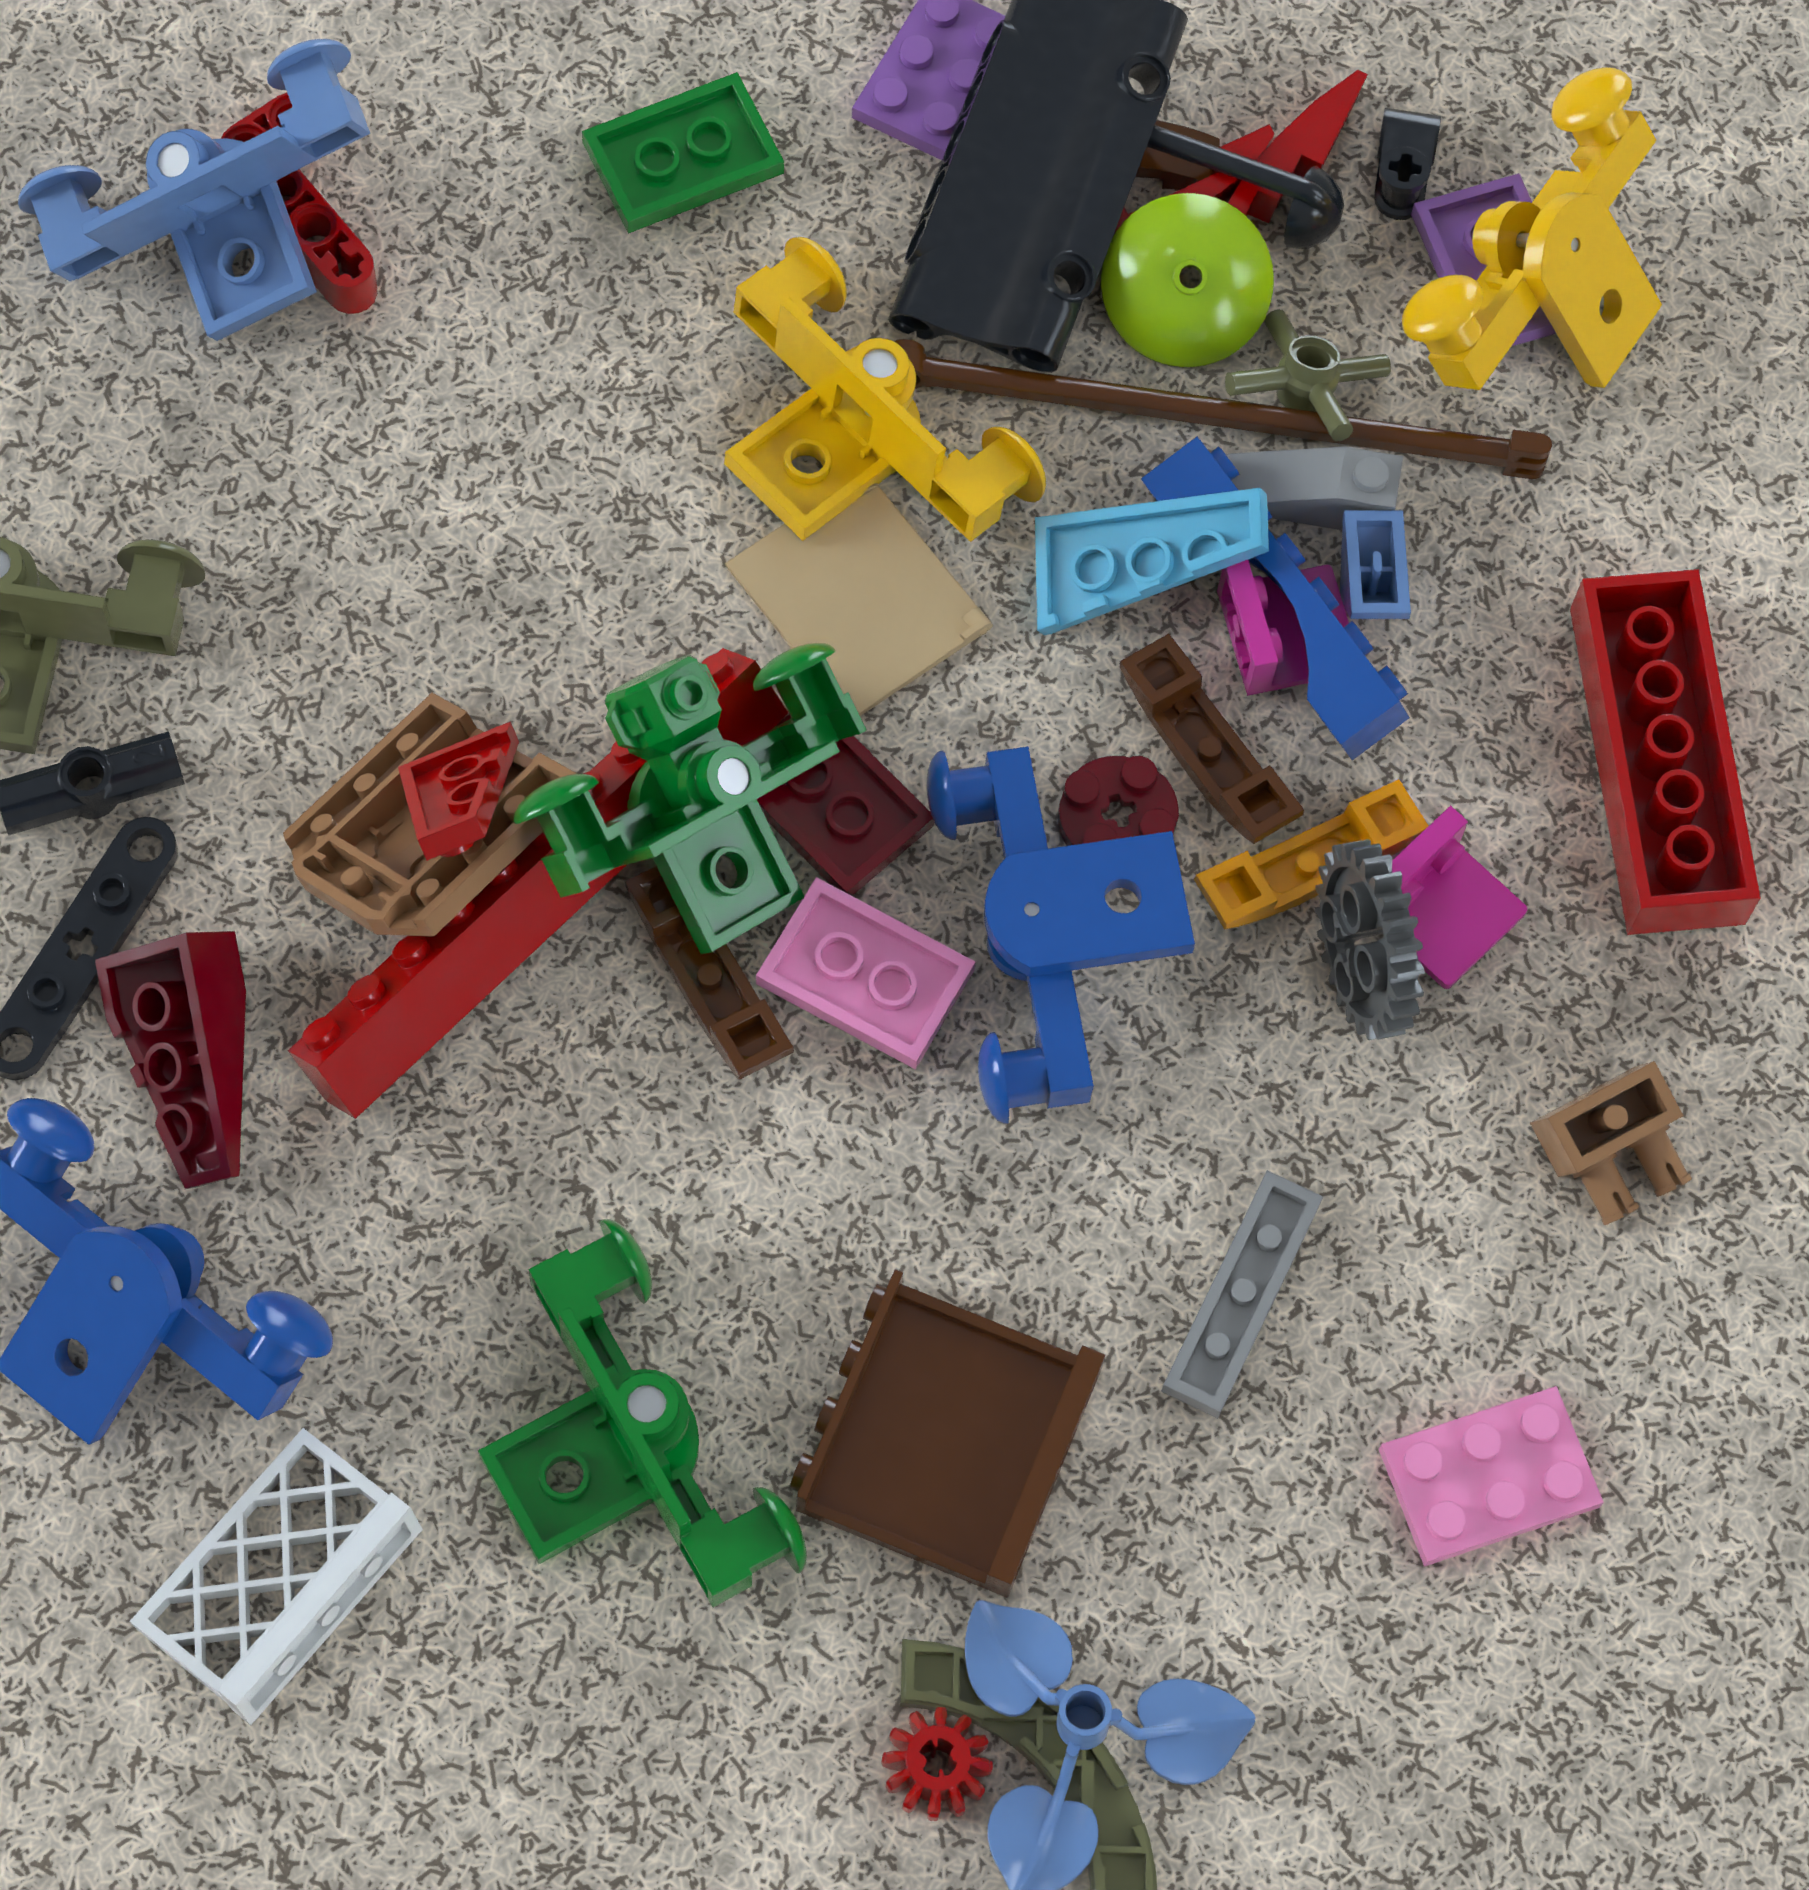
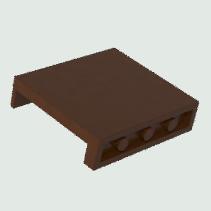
[789,1269,1105,1598]

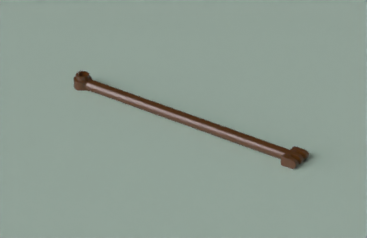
[894,339,1552,479]

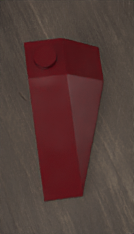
[95,931,246,1189]

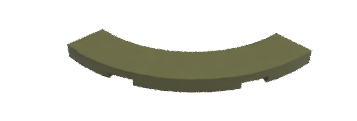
[900,1639,1157,1890]

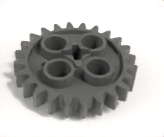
[1315,839,1425,1040]

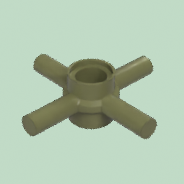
[1225,309,1391,441]

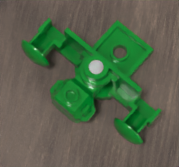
[514,643,867,954]

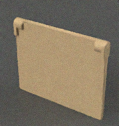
[725,483,993,716]

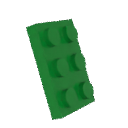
[582,72,784,234]

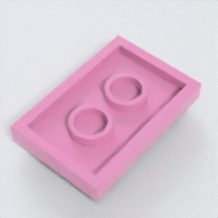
[756,877,976,1070]
[1379,1386,1604,1567]

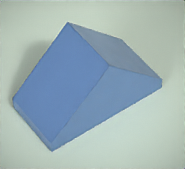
[1340,510,1411,619]

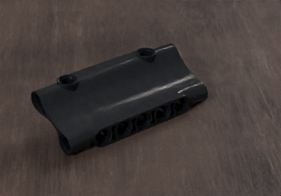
[888,0,1188,373]

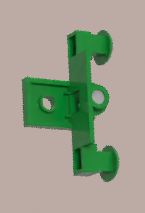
[478,1219,807,1608]

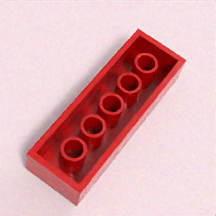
[1570,569,1761,935]

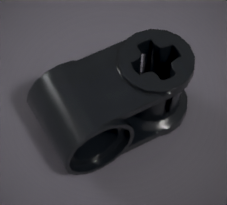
[1374,108,1441,220]

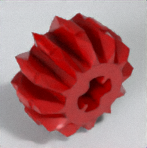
[881,1707,993,1821]

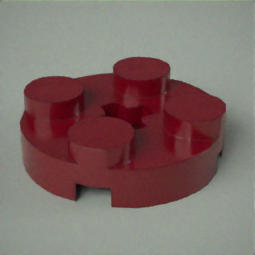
[1058,755,1179,846]

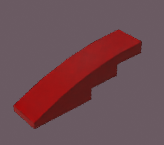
[1228,70,1368,223]

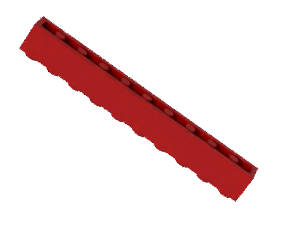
[288,648,788,1119]

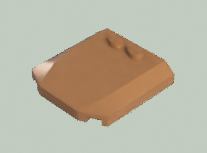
[283,692,577,936]

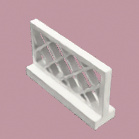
[130,1428,423,1725]

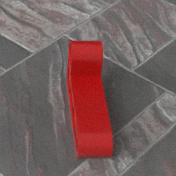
[221,92,378,314]

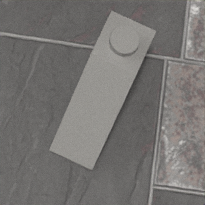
[1226,446,1403,530]

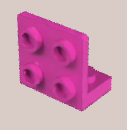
[1217,560,1349,696]
[1392,805,1527,989]

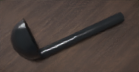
[1147,125,1344,249]

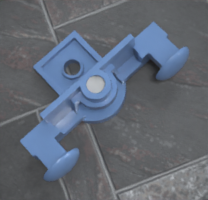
[18,39,371,341]

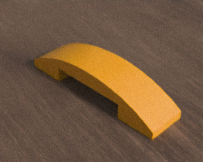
[1194,779,1429,930]

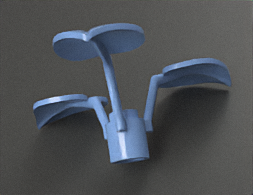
[965,1600,1256,1890]

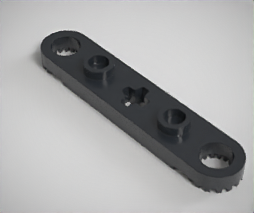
[0,817,178,1080]

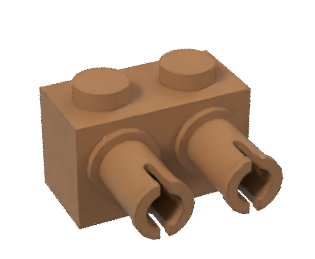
[1530,1061,1692,1225]

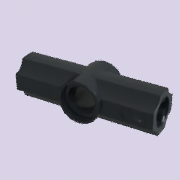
[0,731,185,836]

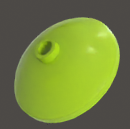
[1101,193,1274,367]

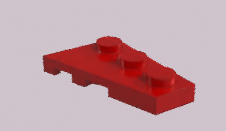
[398,721,519,861]

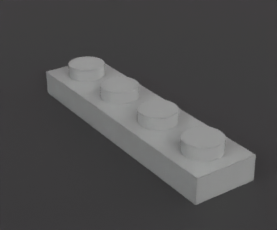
[1161,1170,1323,1419]

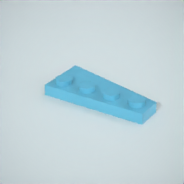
[1035,488,1269,635]

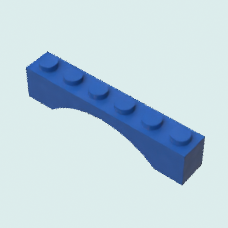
[1141,436,1410,760]

